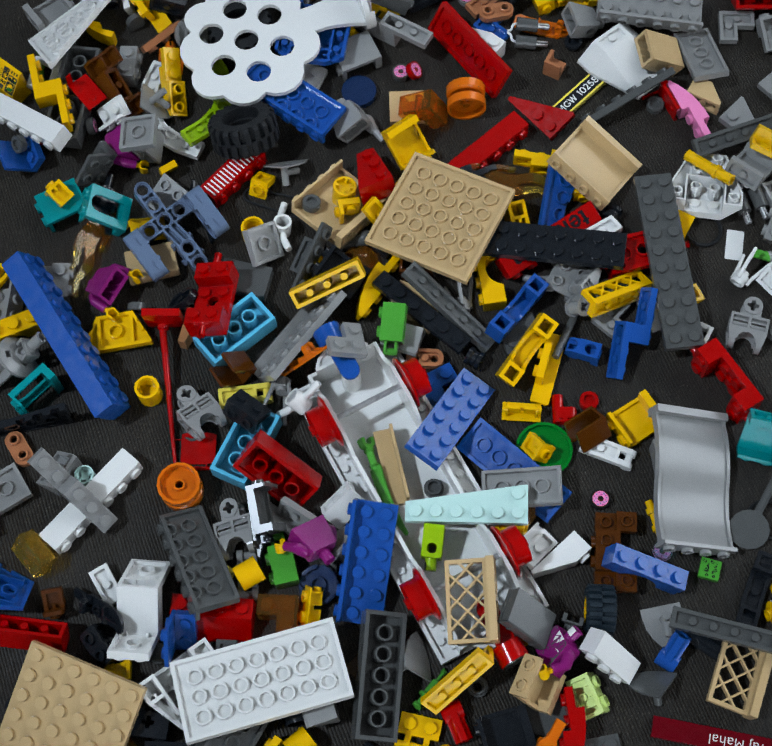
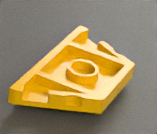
[89,310,154,354]

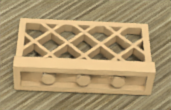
[444,555,501,645]
[705,641,772,720]

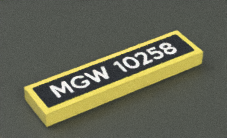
[552,74,606,113]

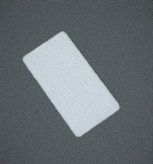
[724,229,744,261]

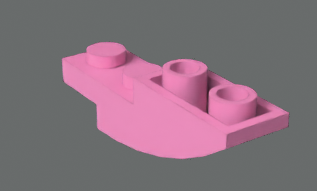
[666,80,711,138]

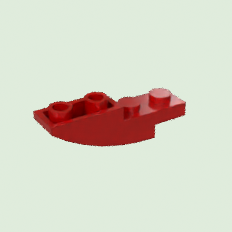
[558,686,586,746]

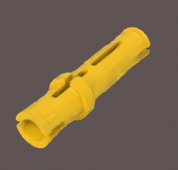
[683,149,736,186]

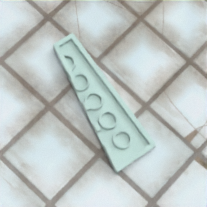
[405,485,528,526]

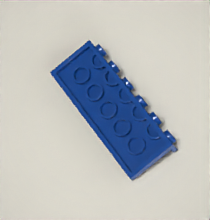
[247,64,347,144]
[333,498,399,624]

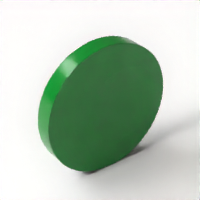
[516,422,573,472]

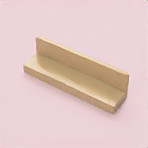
[373,423,410,506]

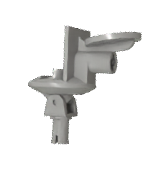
[0,331,47,386]

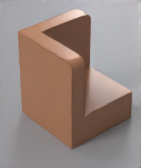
[542,49,566,80]

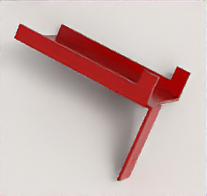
[65,73,107,111]
[642,80,680,121]

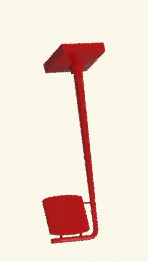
[141,308,217,470]

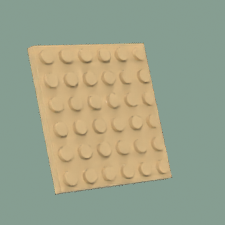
[364,152,515,285]
[0,640,147,746]

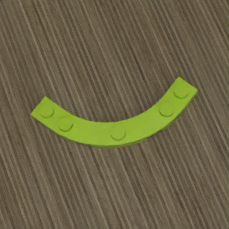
[180,59,232,147]

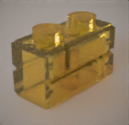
[11,529,57,578]

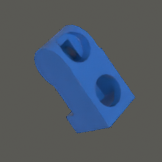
[564,337,602,367]

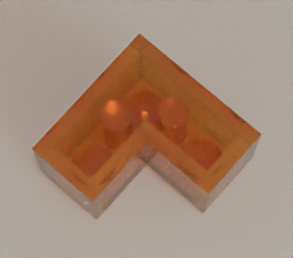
[398,89,448,129]
[256,594,301,632]

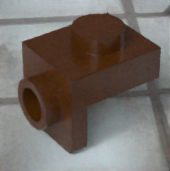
[41,586,67,619]

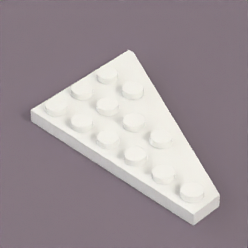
[28,0,111,69]

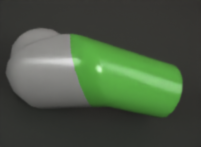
[753,249,772,262]

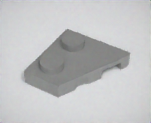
[718,96,754,142]

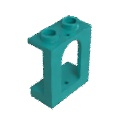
[78,183,133,237]
[8,363,65,415]

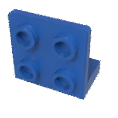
[0,136,46,172]
[160,609,198,667]

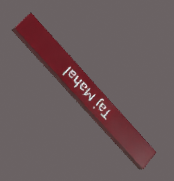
[650,715,772,746]

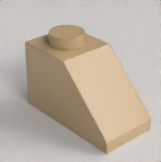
[687,80,721,115]

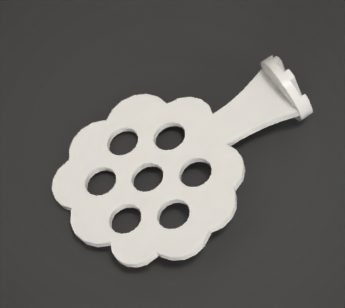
[180,0,377,106]

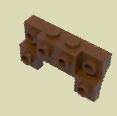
[84,45,145,117]
[590,511,637,594]

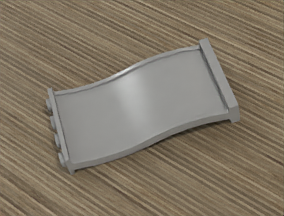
[648,403,738,559]

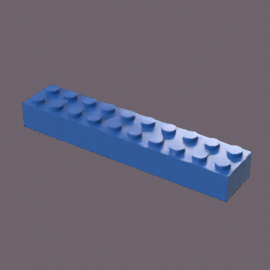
[1,251,131,420]

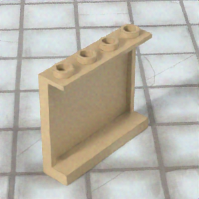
[546,115,643,211]
[291,159,389,250]

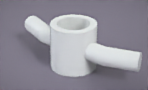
[274,202,292,252]
[276,380,322,418]

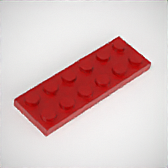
[427,1,513,98]

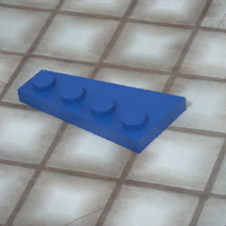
[538,164,575,226]

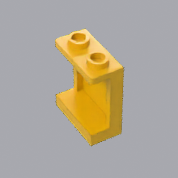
[381,114,436,171]
[606,389,656,449]

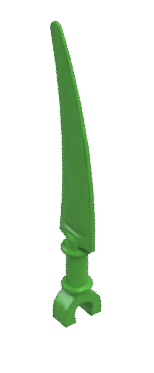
[357,437,408,536]

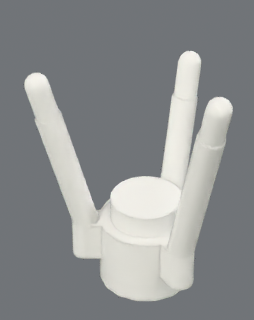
[730,247,772,288]

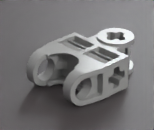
[565,267,614,317]
[725,297,770,355]
[176,385,227,441]
[213,498,257,561]

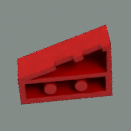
[356,147,395,206]

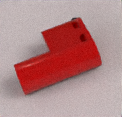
[551,394,577,425]

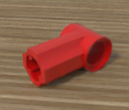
[440,699,473,745]

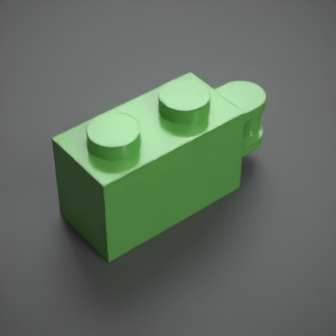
[376,302,408,356]
[264,532,300,590]

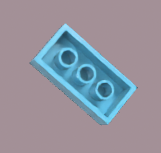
[192,292,278,367]
[209,412,283,490]

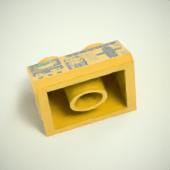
[0,57,32,103]

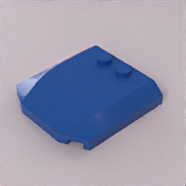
[274,0,351,66]

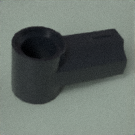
[685,632,722,661]

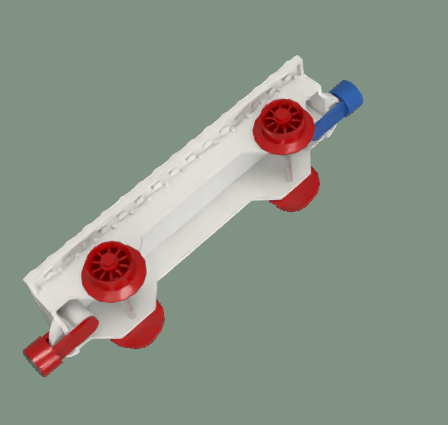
[299,321,549,670]

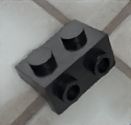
[223,389,271,434]

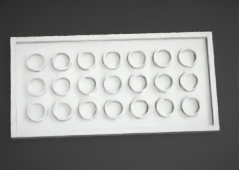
[169,617,354,746]

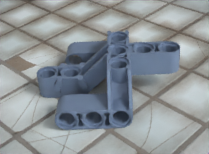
[122,182,230,282]

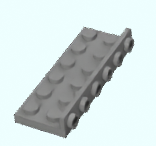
[595,0,703,34]
[254,290,347,382]

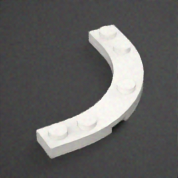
[142,60,205,160]

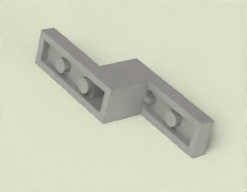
[353,11,433,49]
[27,447,118,533]

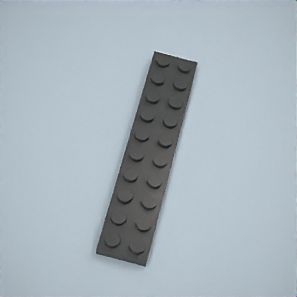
[633,173,705,352]

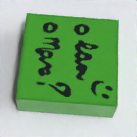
[697,556,722,583]

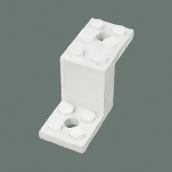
[107,559,171,662]

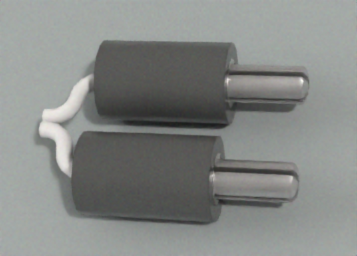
[507,17,550,50]
[737,184,769,225]

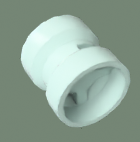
[74,465,96,486]

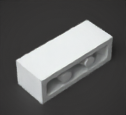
[579,627,641,685]

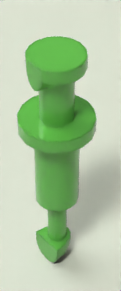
[412,668,447,711]

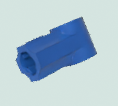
[654,629,692,672]

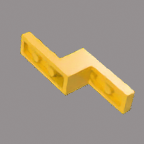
[27,54,75,132]

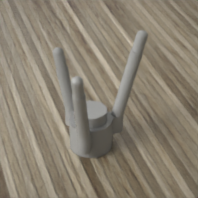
[444,274,473,313]
[263,376,291,426]

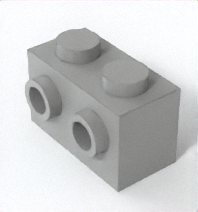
[117,46,143,88]

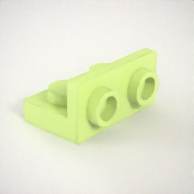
[565,672,610,721]

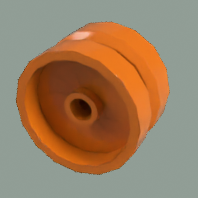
[446,77,486,120]
[156,462,204,511]

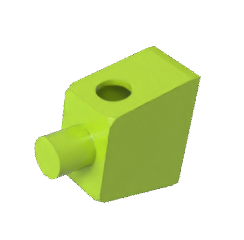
[421,523,446,572]

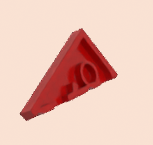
[507,96,576,141]

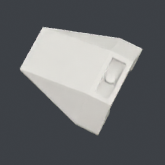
[577,23,659,99]
[672,154,743,220]

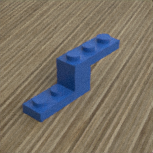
[606,287,658,380]

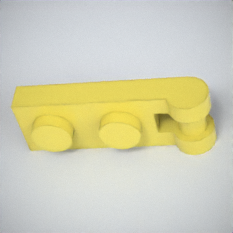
[218,382,274,409]

